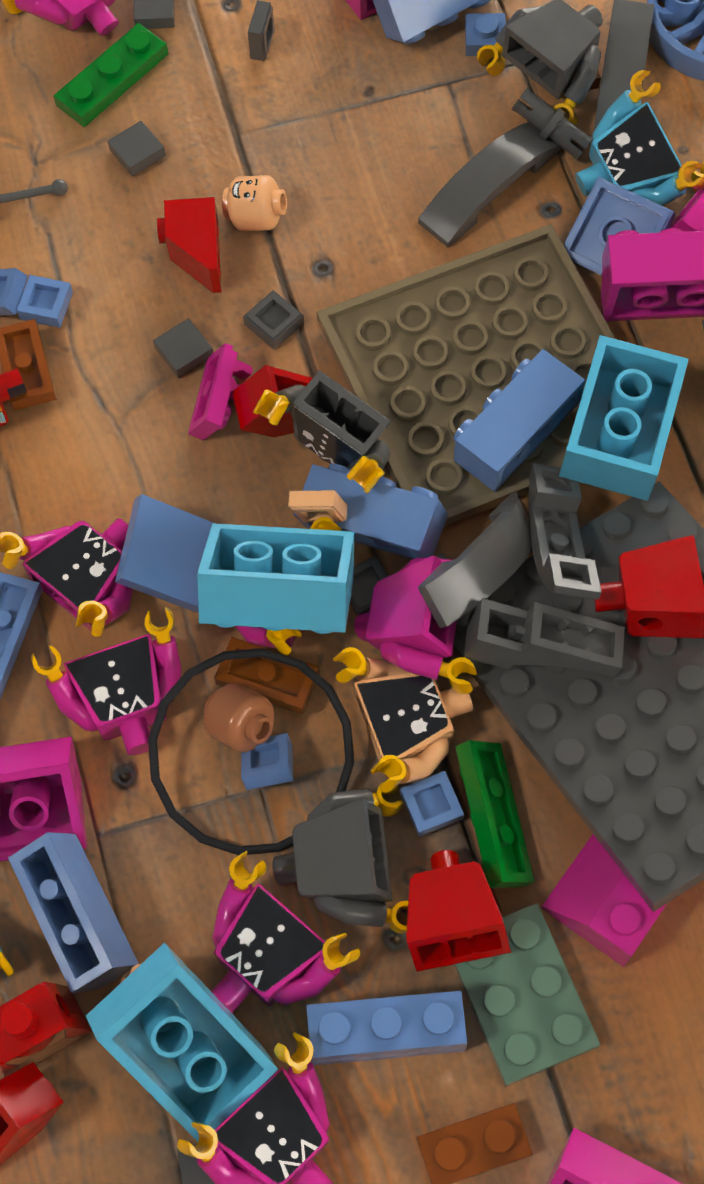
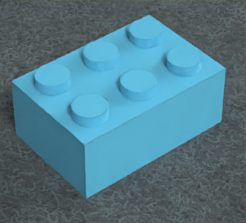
[559,335,689,501]
[197,523,354,634]
[86,942,278,1142]

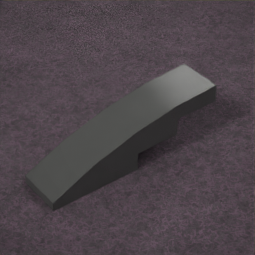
[591,0,654,142]

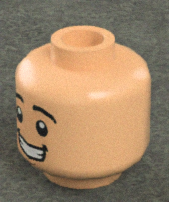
[222,175,287,231]

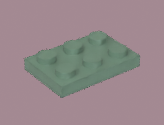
[454,903,600,1087]

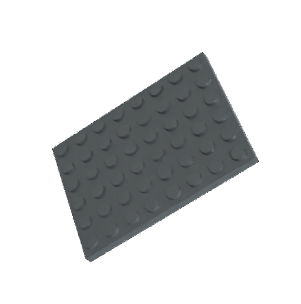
[453,481,704,912]

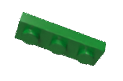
[53,23,169,127]
[456,740,535,888]

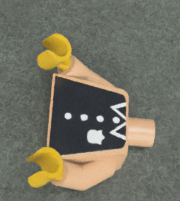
[333,647,473,793]

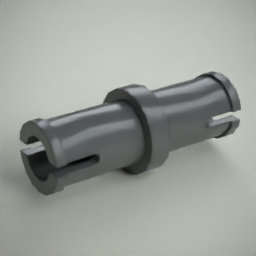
[511,87,593,160]

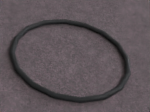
[148,648,355,855]

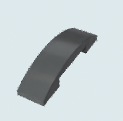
[418,122,562,248]
[529,463,602,600]
[417,492,532,628]

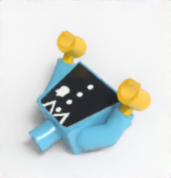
[575,70,704,206]

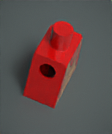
[0,981,93,1077]

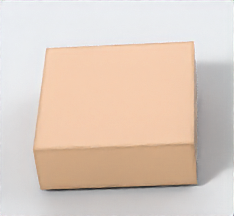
[288,490,348,522]

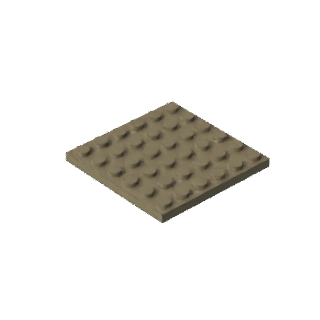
[316,224,615,527]

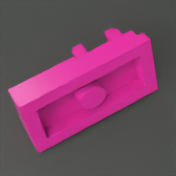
[188,343,253,440]

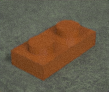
[0,319,57,411]
[214,637,320,714]
[416,1103,533,1184]

